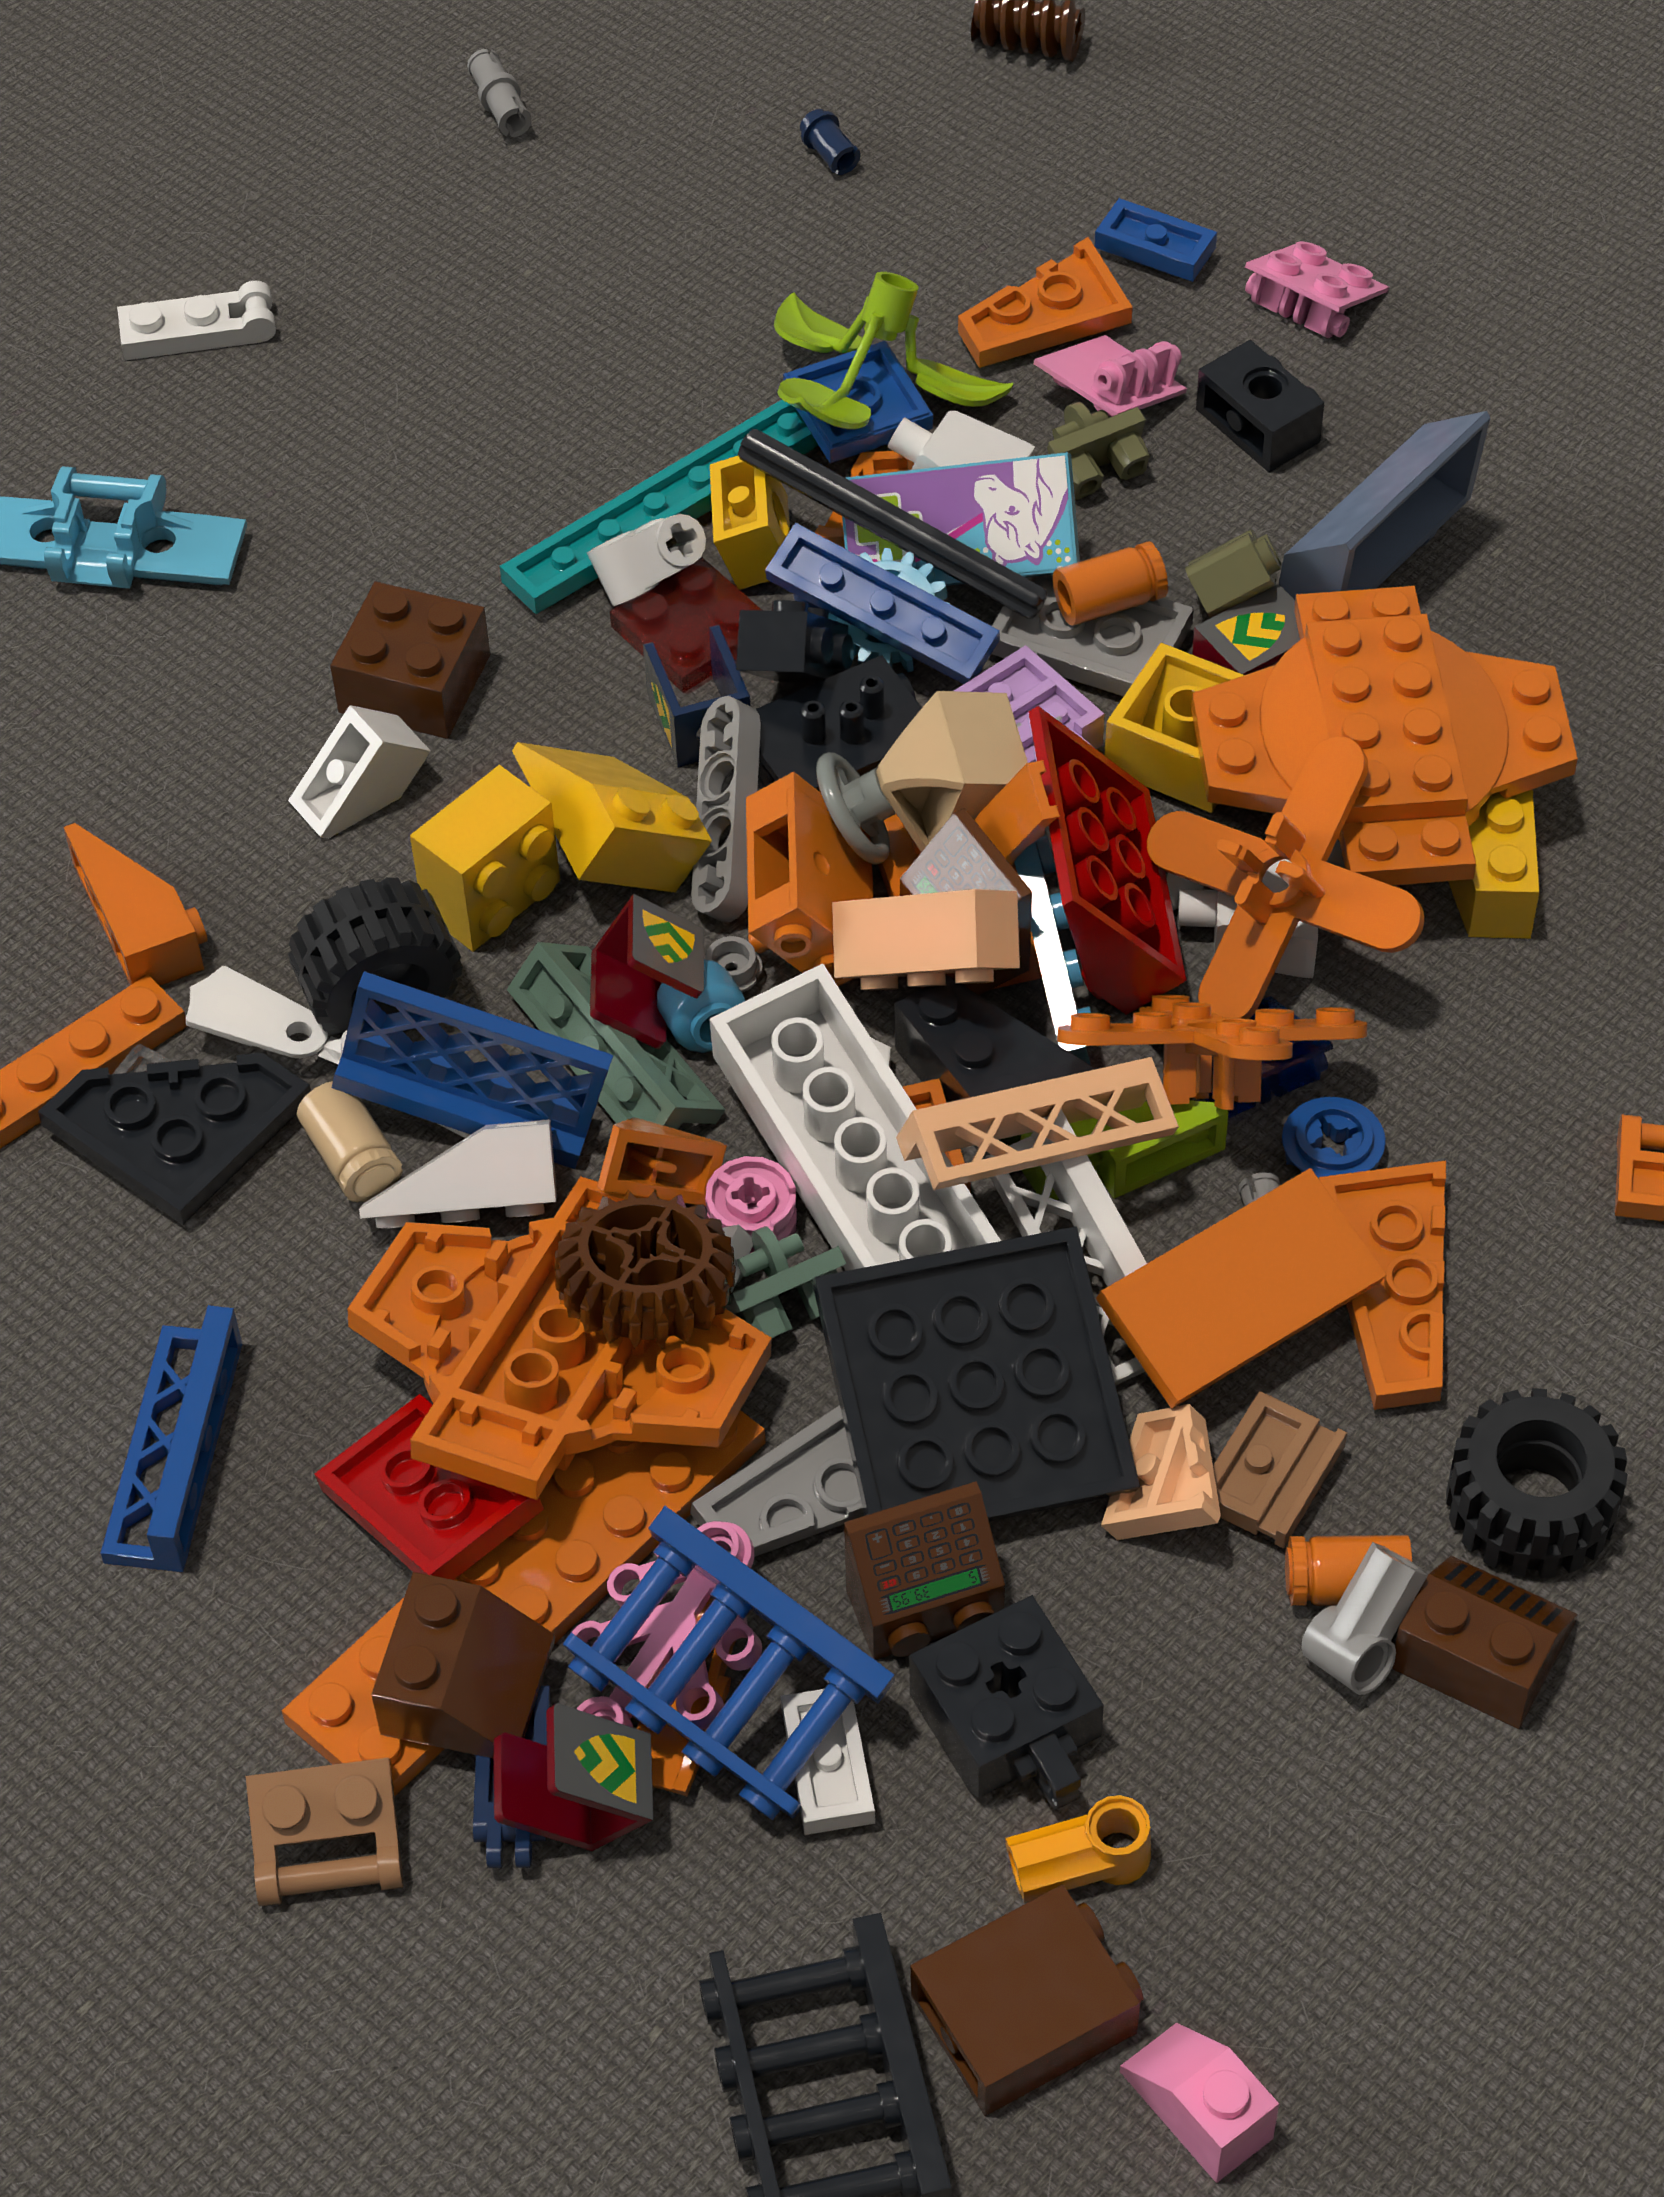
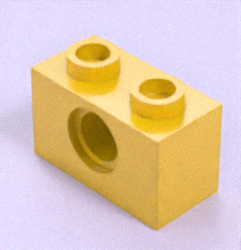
[710,456,790,590]

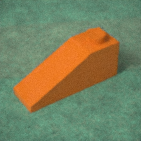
[64,823,208,986]

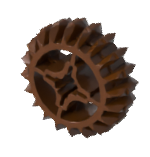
[555,1190,736,1349]

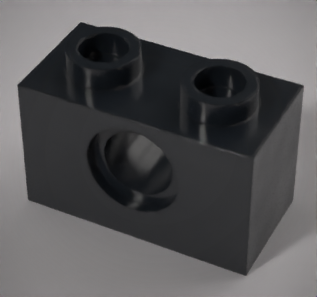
[1196,339,1325,473]

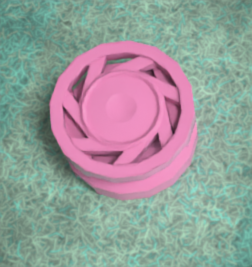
[705,1156,797,1254]

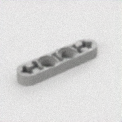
[691,696,761,923]

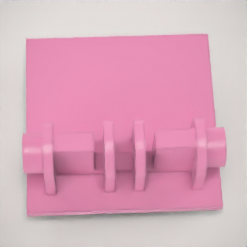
[1245,241,1389,338]
[1033,335,1187,417]

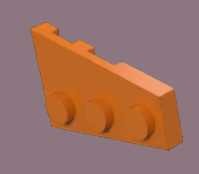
[958,237,1133,368]

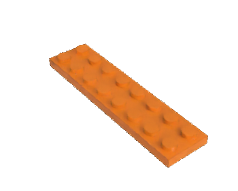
[281,1410,766,1796]

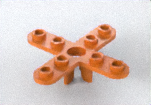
[1147,736,1424,1019]
[1057,994,1367,1110]

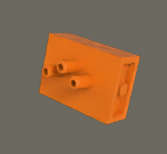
[746,771,873,986]

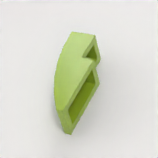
[1021,1100,1229,1200]

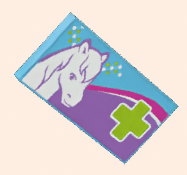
[842,452,1080,586]

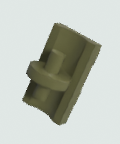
[1047,402,1150,500]

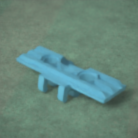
[0,466,247,588]

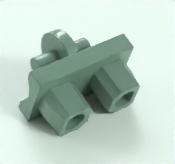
[725,1226,847,1338]

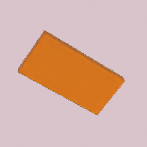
[1096,1168,1387,1409]

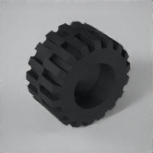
[288,877,463,1037]
[1446,1388,1628,1579]

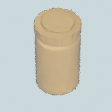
[297,1081,402,1202]

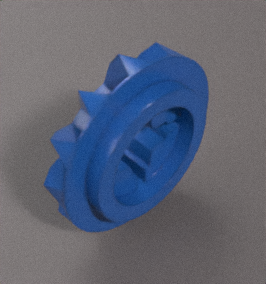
[1281,1097,1385,1178]

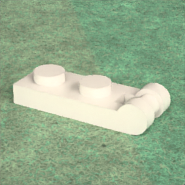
[117,281,276,361]

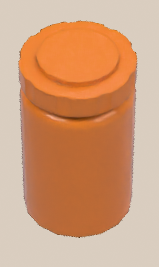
[1053,541,1168,626]
[1285,1535,1412,1606]

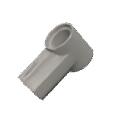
[1301,1542,1428,1695]

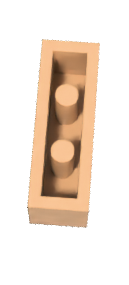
[832,889,1020,990]

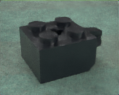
[909,1595,1104,1810]

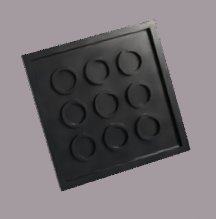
[812,1226,1140,1522]

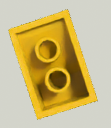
[512,742,712,892]

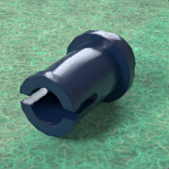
[800,109,861,175]

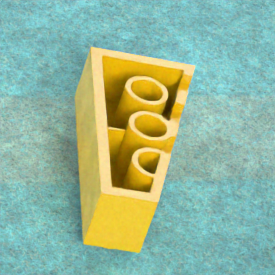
[1448,789,1539,939]

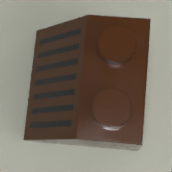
[1392,1556,1578,1729]

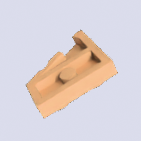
[1101,1404,1221,1540]

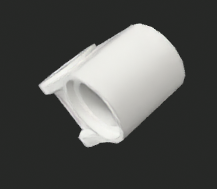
[587,514,706,606]

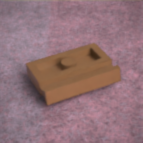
[1213,1391,1347,1548]

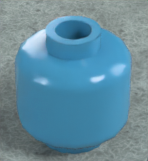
[657,959,746,1053]

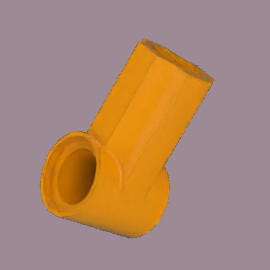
[1005,1795,1151,1903]

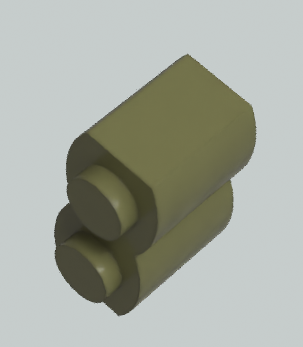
[1185,529,1282,618]

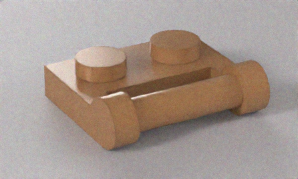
[246,1757,404,1907]

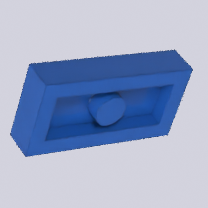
[1094,198,1217,282]

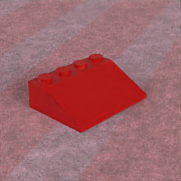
[1028,706,1187,1015]

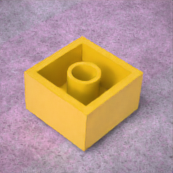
[410,765,560,952]

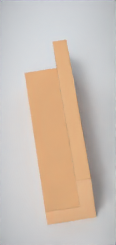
[896,1057,1179,1190]

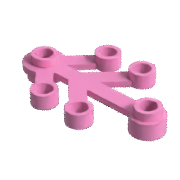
[572,1521,762,1730]

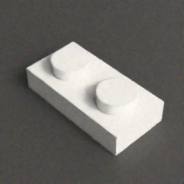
[781,1689,875,1835]

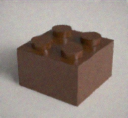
[330,581,490,739]

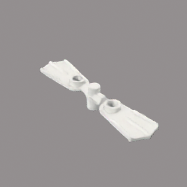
[186,966,470,1138]

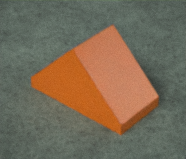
[597,1117,727,1206]

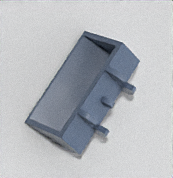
[1278,411,1490,600]

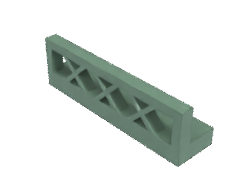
[507,942,726,1130]

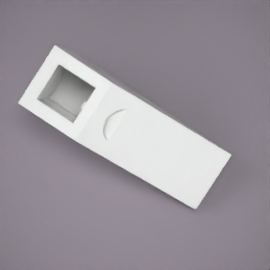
[359,1120,557,1228]

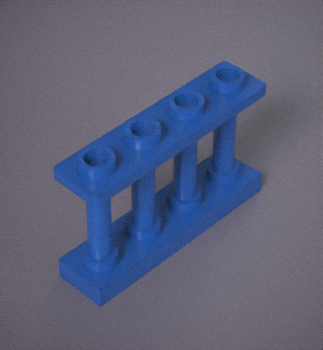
[563,1506,895,1820]

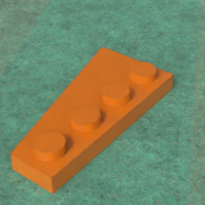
[1319,1160,1446,1410]

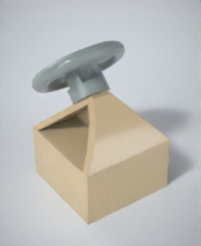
[816,691,1028,865]

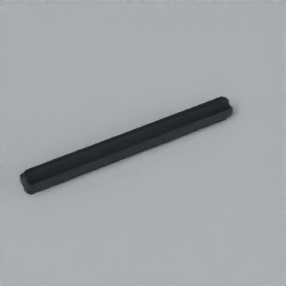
[738,429,1047,619]

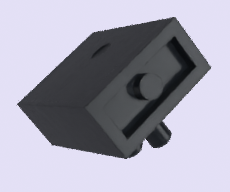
[756,655,922,792]

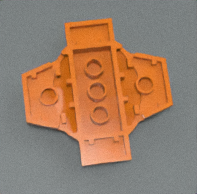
[1191,586,1578,885]
[347,1176,772,1500]

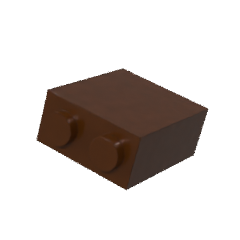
[910,1884,1143,2116]

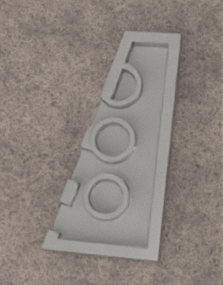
[690,1405,865,1557]

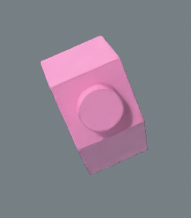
[1119,2023,1279,2183]

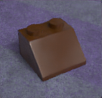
[371,1572,555,1759]

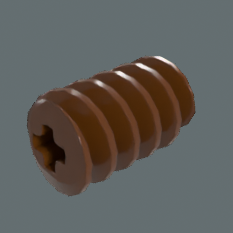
[971,0,1085,62]

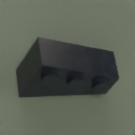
[895,976,1096,1159]

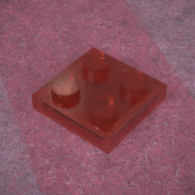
[610,556,762,693]

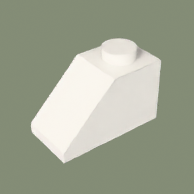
[288,705,431,839]

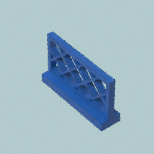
[331,971,613,1169]

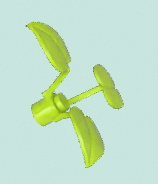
[774,272,1014,429]

